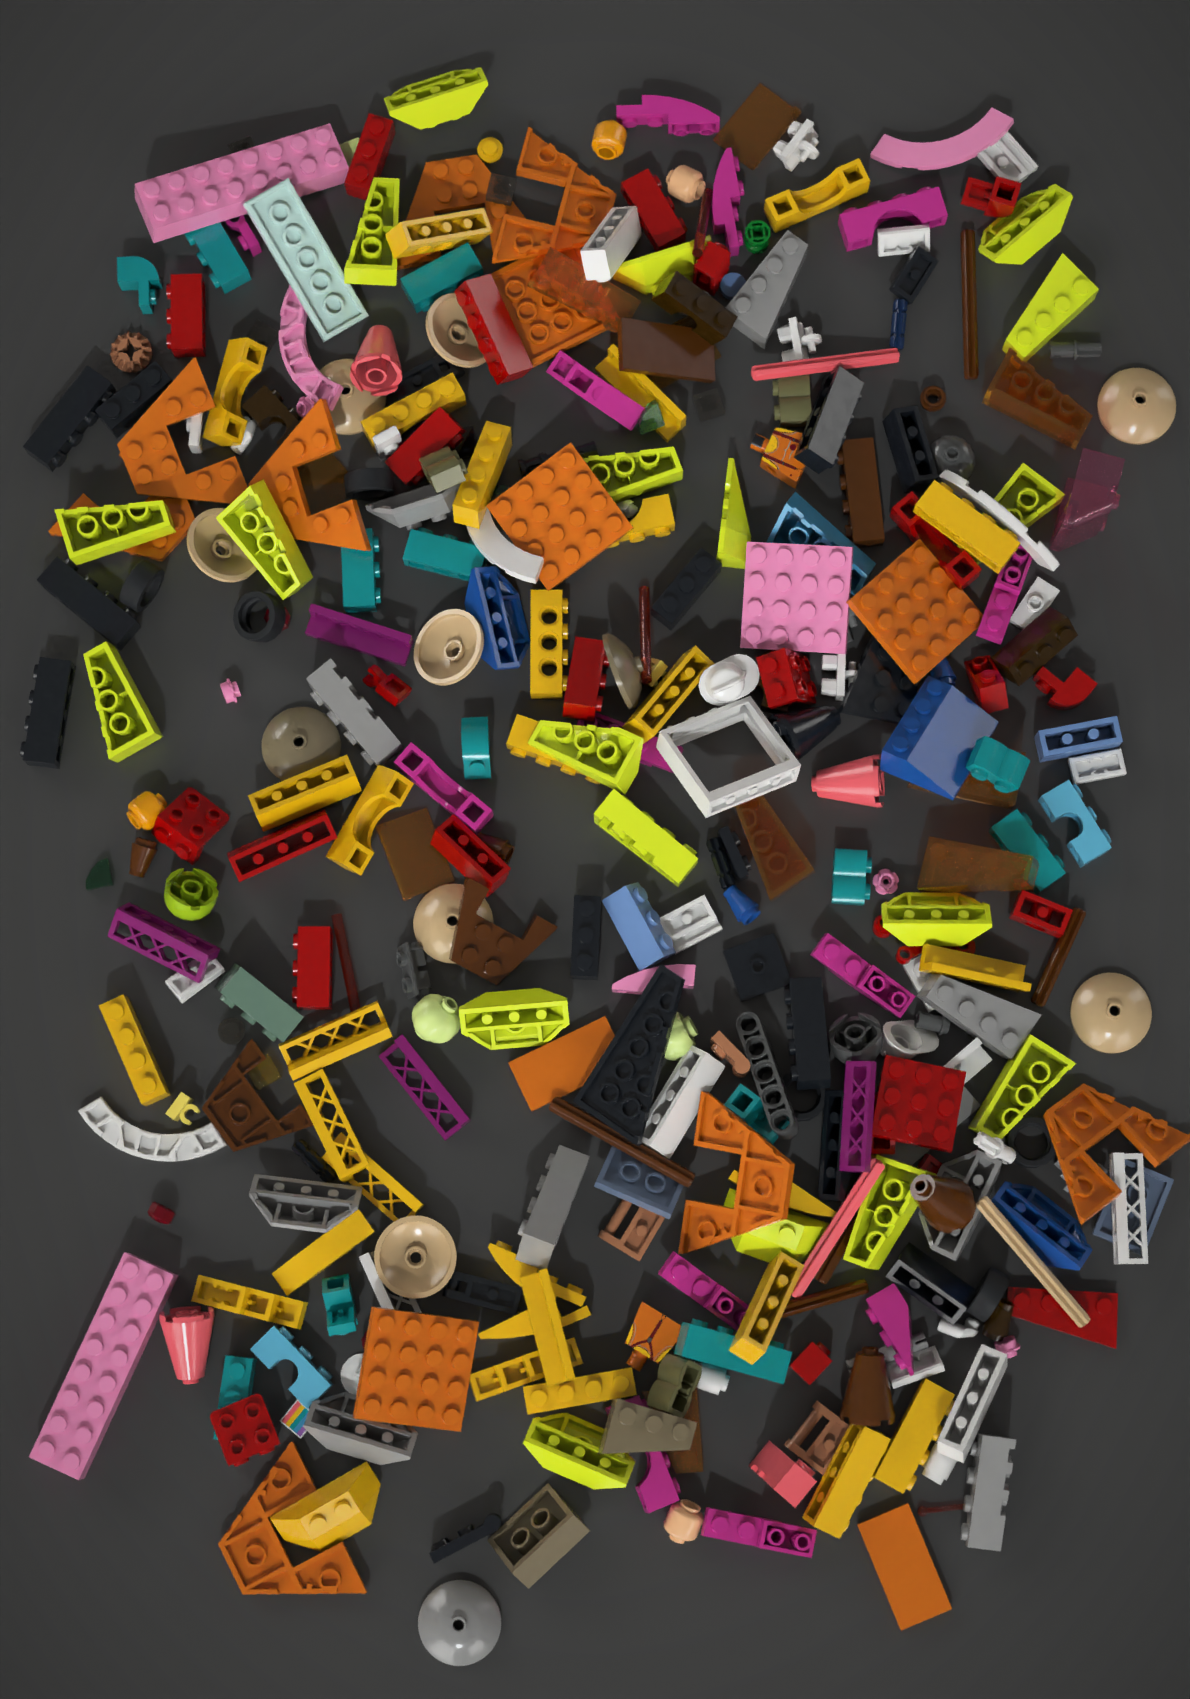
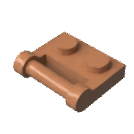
[710,1031,750,1078]
[597,1199,665,1262]
[784,1400,849,1475]

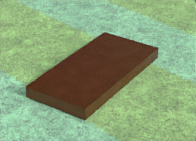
[617,317,715,383]

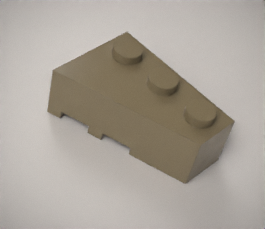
[598,1399,697,1454]

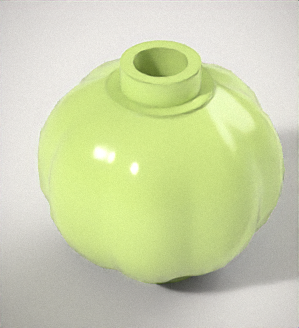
[412,994,461,1043]
[664,1012,698,1061]

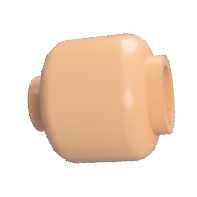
[666,165,706,203]
[664,1499,704,1544]

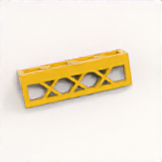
[595,344,686,442]
[919,944,1032,992]
[278,1001,393,1081]
[293,1068,370,1183]
[322,1132,424,1222]
[520,1268,575,1387]

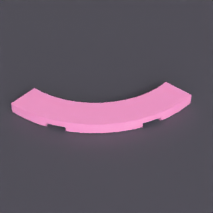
[870,108,1014,170]
[278,285,344,411]

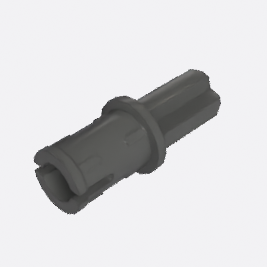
[1049,339,1102,360]

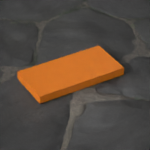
[508,1016,615,1112]
[857,1503,952,1630]

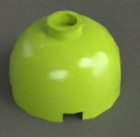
[164,868,219,921]

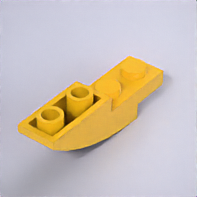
[488,1240,586,1307]

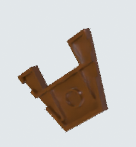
[449,876,557,985]
[202,1039,313,1152]

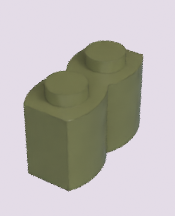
[772,374,812,428]
[419,446,468,494]
[647,1353,702,1418]

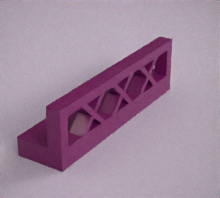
[305,603,414,667]
[107,902,220,983]
[379,1034,471,1141]
[839,1061,876,1173]

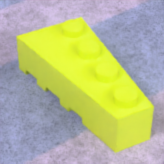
[344,177,400,286]
[1002,253,1099,367]
[583,447,683,503]
[957,463,1065,565]
[216,479,313,600]
[54,500,176,565]
[83,641,163,763]
[594,789,698,887]
[968,1034,1076,1139]
[843,1155,937,1270]

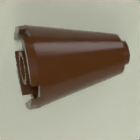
[910,1174,976,1233]
[840,1346,895,1426]

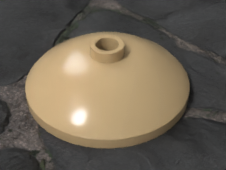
[426,293,486,368]
[319,359,386,435]
[1097,368,1176,444]
[187,508,257,582]
[414,609,484,686]
[413,884,494,964]
[1070,973,1152,1054]
[374,1215,457,1299]

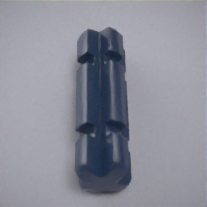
[889,299,908,350]

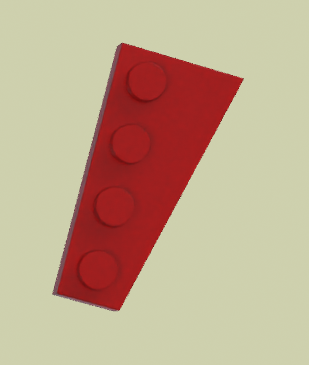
[1006,1287,1118,1349]

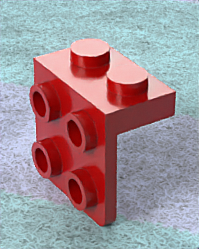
[756,648,817,709]
[151,787,229,865]
[209,1393,281,1466]

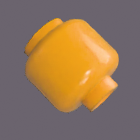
[591,120,627,160]
[126,791,167,831]

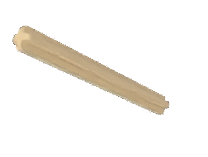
[976,1196,1090,1328]

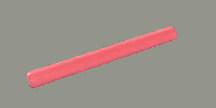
[751,348,900,381]
[791,1158,885,1298]

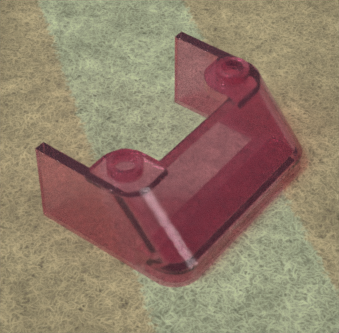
[1049,448,1125,552]

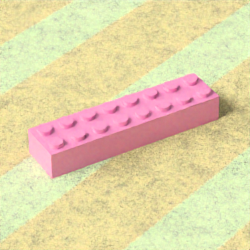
[135,123,349,243]
[29,1252,179,1480]

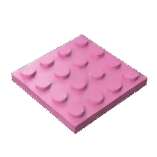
[740,542,854,654]

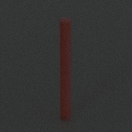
[692,188,713,257]
[639,586,652,684]
[331,913,361,1020]

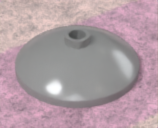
[418,1580,501,1666]

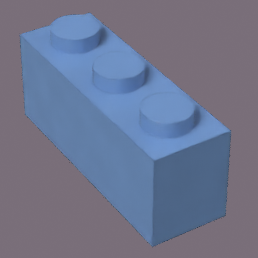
[1034,716,1123,763]
[602,882,676,971]

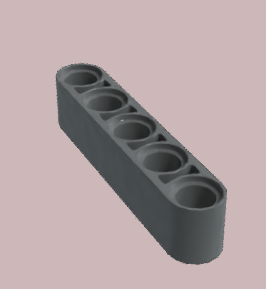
[736,1011,799,1140]

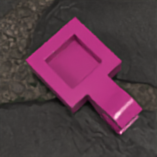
[225,215,262,257]

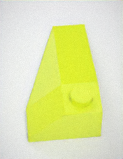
[717,458,751,569]
[528,720,644,795]

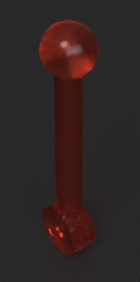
[917,1504,964,1517]

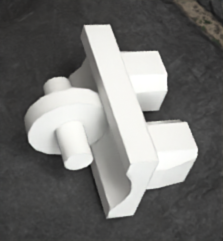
[773,119,819,172]
[777,317,822,362]
[821,653,858,701]

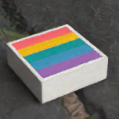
[280,1399,310,1439]

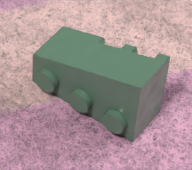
[214,962,304,1042]

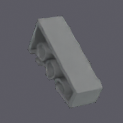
[306,658,403,766]
[515,1145,590,1270]
[961,1433,1016,1551]

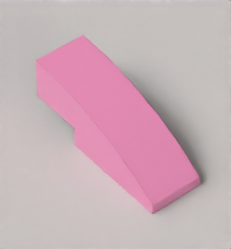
[612,964,696,995]

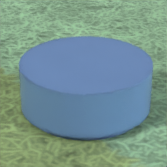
[720,272,746,300]

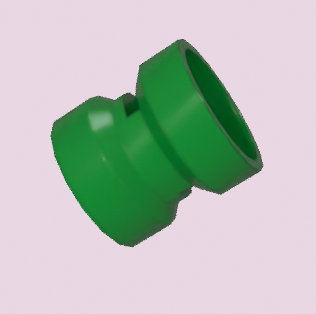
[744,220,771,254]

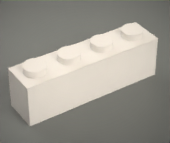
[580,206,642,282]
[641,1045,725,1159]
[937,1344,1007,1463]

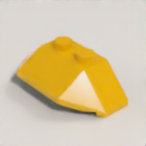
[270,1461,381,1552]

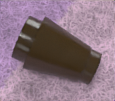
[982,1298,1014,1342]

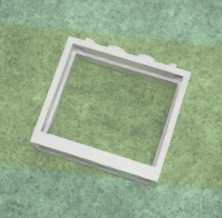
[656,696,801,818]

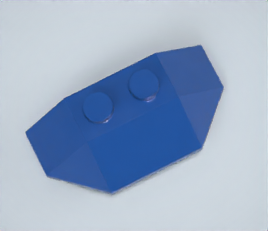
[464,566,530,670]
[991,1181,1093,1271]

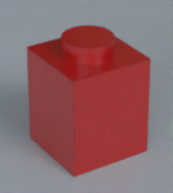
[789,1341,832,1385]

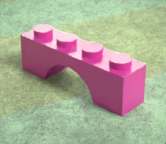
[838,187,948,252]
[394,742,494,835]
[605,1395,681,1513]

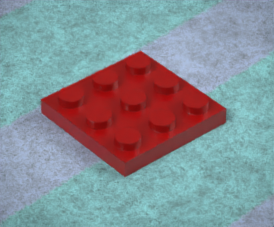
[872,1055,966,1153]

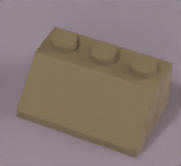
[487,1483,590,1589]

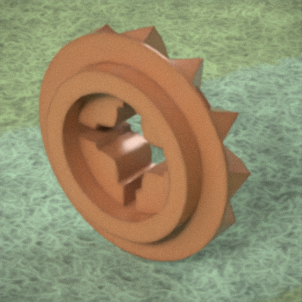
[110,331,152,373]

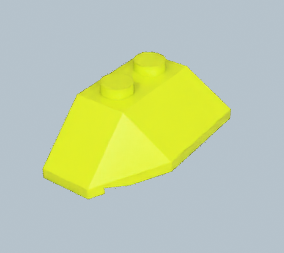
[384,67,488,130]
[978,184,1073,265]
[612,235,712,295]
[881,892,992,946]
[459,988,569,1050]
[723,1188,829,1263]
[523,1412,635,1489]

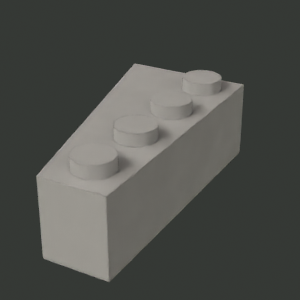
[725,230,808,349]
[917,974,1041,1059]

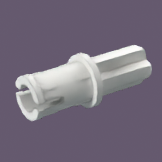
[973,1132,1016,1165]

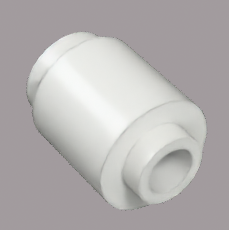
[694,1361,730,1395]
[922,1443,957,1485]

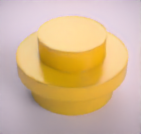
[477,137,503,163]

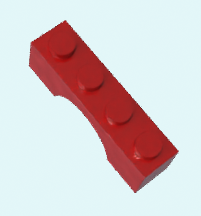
[889,491,982,590]

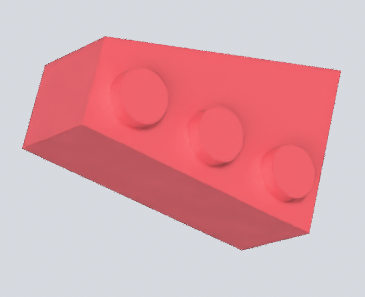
[748,1440,817,1508]

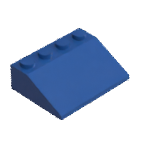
[880,676,999,800]

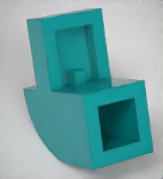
[117,256,163,314]
[461,716,491,780]
[724,1083,790,1144]
[322,1273,358,1336]

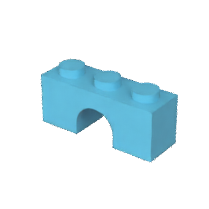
[1038,780,1112,868]
[250,1326,334,1409]

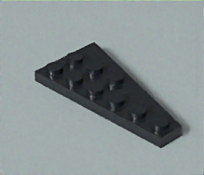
[838,635,918,724]
[573,964,685,1147]

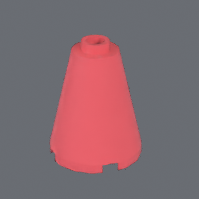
[350,325,403,396]
[811,754,885,808]
[159,1306,215,1384]

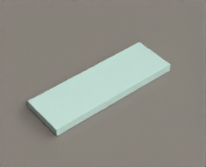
[243,178,369,342]

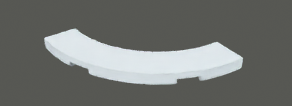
[939,470,1060,571]
[466,508,544,584]
[78,1096,227,1162]

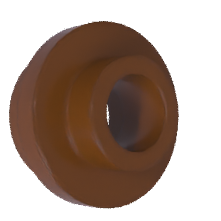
[920,386,946,412]

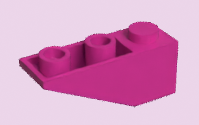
[865,1283,914,1376]

